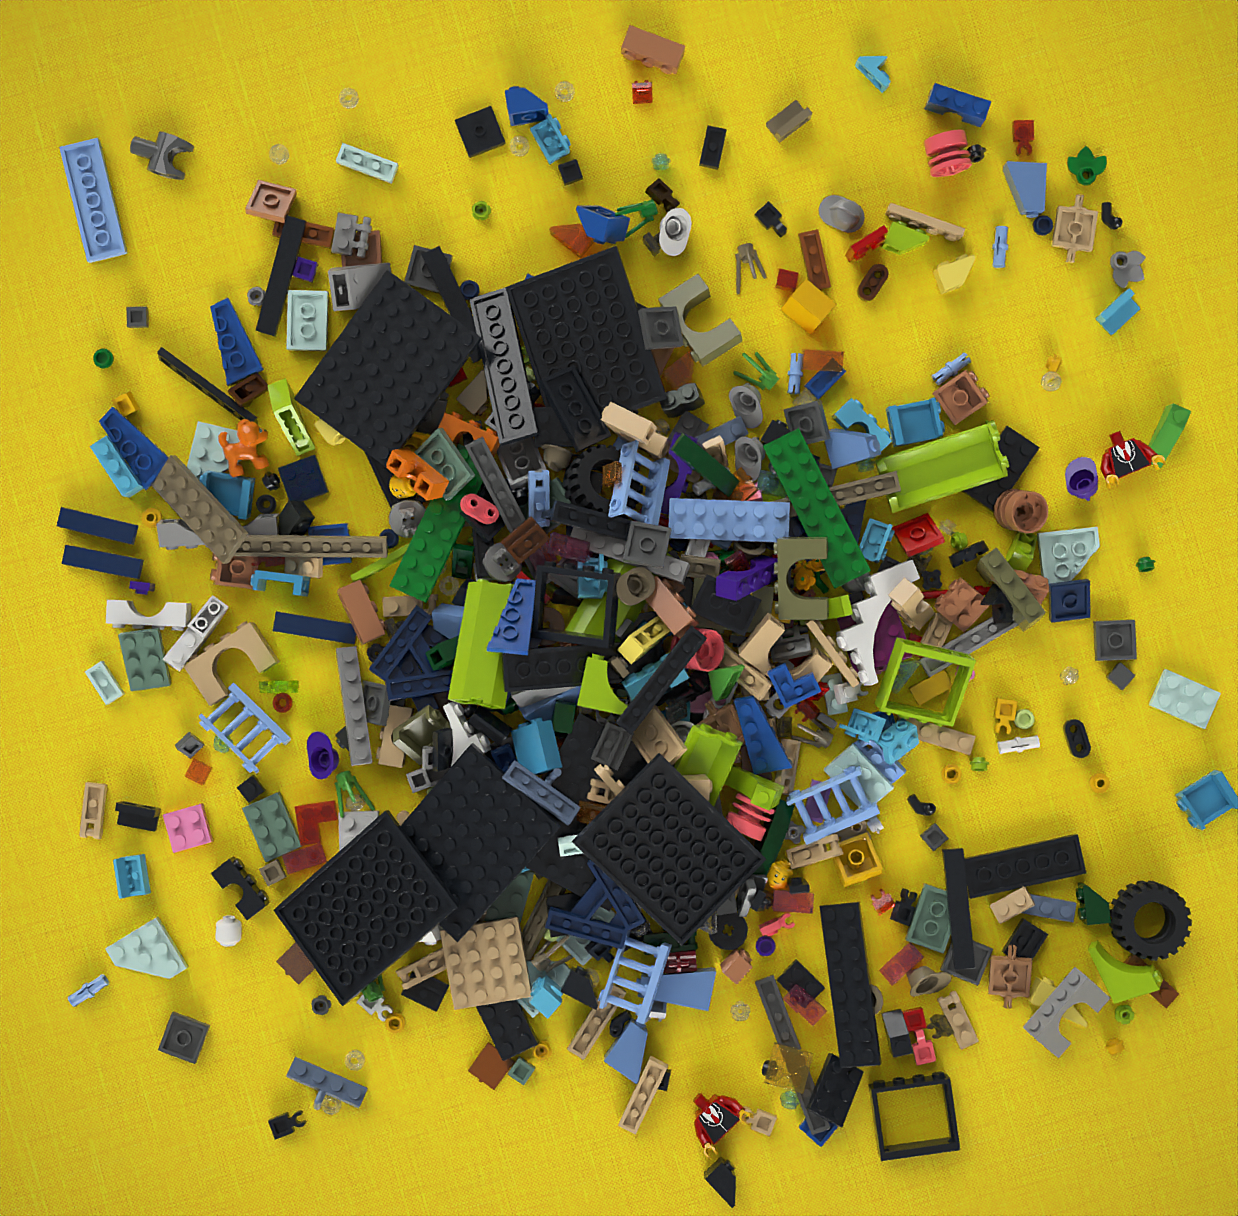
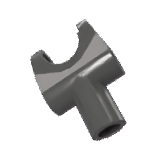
[130,131,194,180]

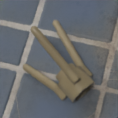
[735,243,767,294]
[791,705,833,748]
[531,935,573,973]

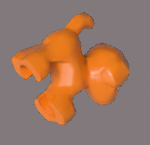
[218,419,269,477]

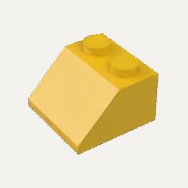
[830,832,883,888]

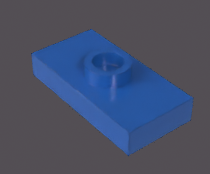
[804,358,846,400]

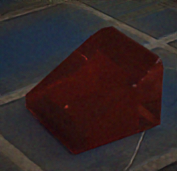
[775,268,798,292]

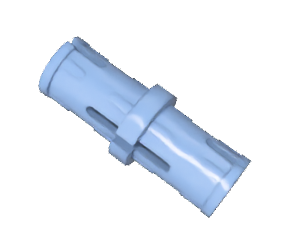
[992,226,1008,268]
[932,352,971,386]
[787,353,803,394]
[68,974,109,1007]

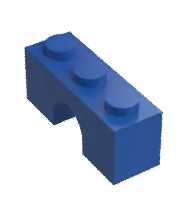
[924,83,991,127]

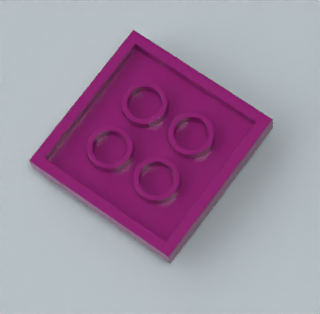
[837,601,912,674]

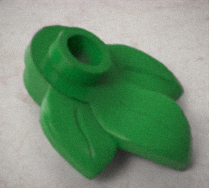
[1067,146,1107,186]

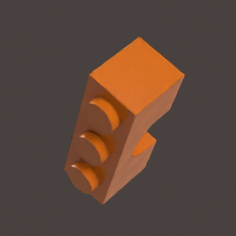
[438,411,500,457]
[386,447,449,501]

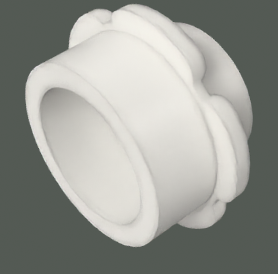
[867,816,884,834]

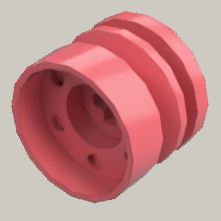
[924,130,972,177]
[670,627,724,672]
[726,792,775,841]

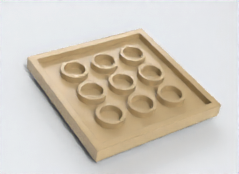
[440,916,532,1010]

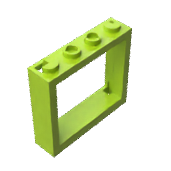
[874,637,976,727]

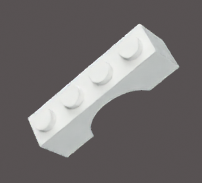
[106,600,191,631]

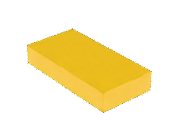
[908,669,952,706]

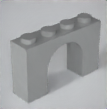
[1023,967,1110,1058]

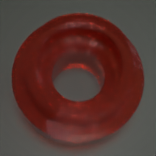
[272,693,293,713]

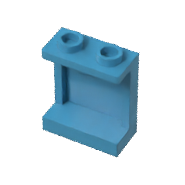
[885,397,945,448]
[199,470,255,520]
[251,570,311,597]
[1175,770,1238,830]

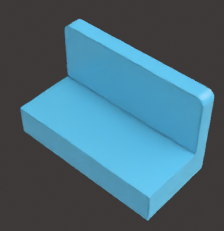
[1095,288,1140,335]

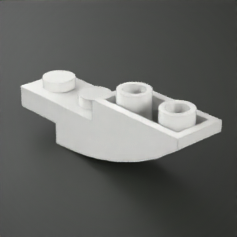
[163,595,229,672]

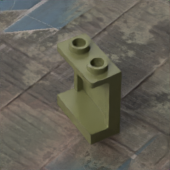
[393,705,453,765]

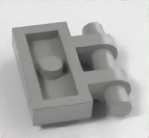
[331,213,372,258]

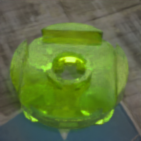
[259,680,299,693]

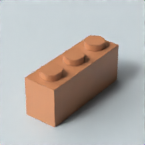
[621,25,685,74]
[645,575,699,639]
[337,580,386,645]

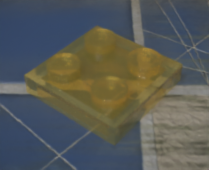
[764,1042,813,1094]

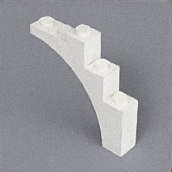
[836,560,920,686]
[443,702,491,767]

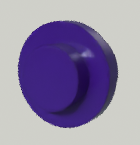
[755,936,776,956]

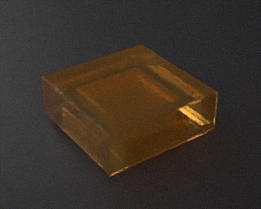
[602,461,622,487]
[185,759,213,785]

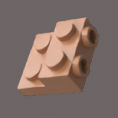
[933,369,990,425]
[210,553,259,589]
[934,577,990,633]

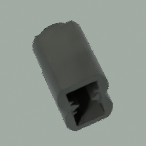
[660,383,705,418]

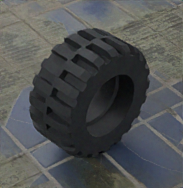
[563,444,643,518]
[1109,880,1192,961]

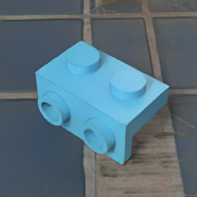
[530,114,571,165]
[859,518,895,564]
[577,554,608,599]
[839,708,886,743]
[875,718,919,765]
[113,854,151,899]

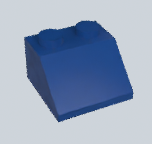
[505,86,549,126]
[576,205,630,244]

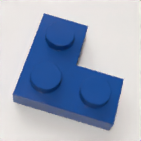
[767,663,822,708]

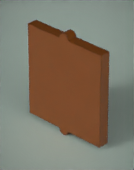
[468,1042,515,1090]

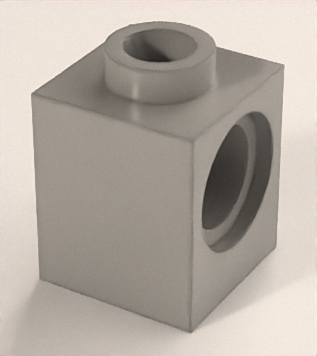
[764,692,791,719]

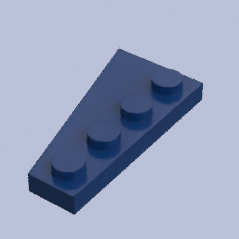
[210,298,264,387]
[99,407,169,490]
[487,579,536,655]
[734,695,793,774]

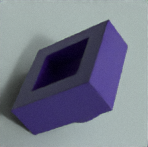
[293,257,318,283]
[129,581,155,595]

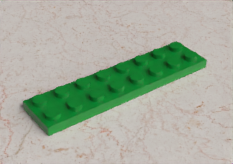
[763,428,871,589]
[389,443,484,603]

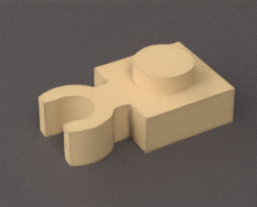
[740,1106,777,1136]

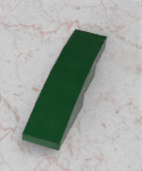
[670,433,740,497]
[753,799,795,875]

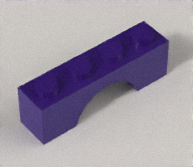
[660,432,700,515]
[716,554,778,601]

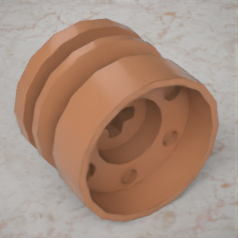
[994,489,1048,533]

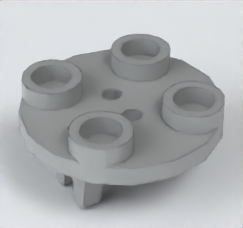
[389,500,426,538]
[483,543,523,583]

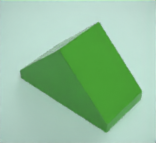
[708,664,745,701]

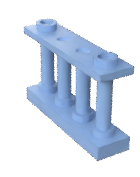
[608,440,670,525]
[198,682,291,774]
[786,766,880,845]
[598,930,672,1024]

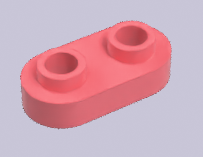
[460,494,499,525]

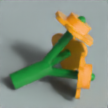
[792,559,829,594]

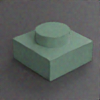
[508,1056,535,1085]

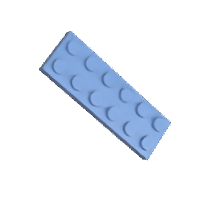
[59,138,128,263]
[668,498,790,542]

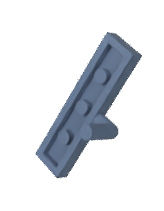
[502,760,581,825]
[286,1057,368,1110]

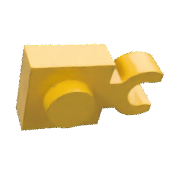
[993,698,1017,734]

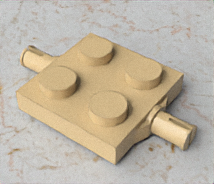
[1052,194,1098,263]

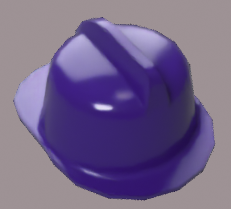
[1065,457,1099,501]
[307,731,339,779]

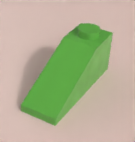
[1148,403,1191,468]

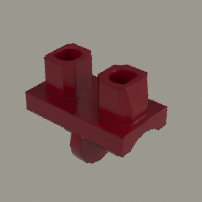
[663,950,697,973]

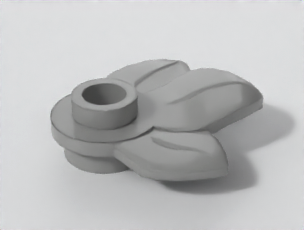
[1110,251,1146,288]

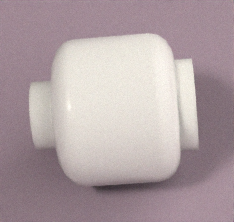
[215,915,242,947]

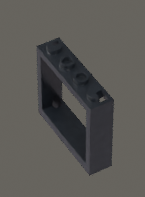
[531,561,621,648]
[868,1072,960,1161]

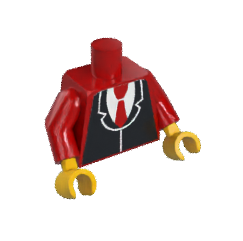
[1100,431,1166,489]
[693,1093,754,1159]

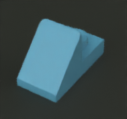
[855,56,891,93]

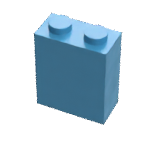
[511,718,562,776]

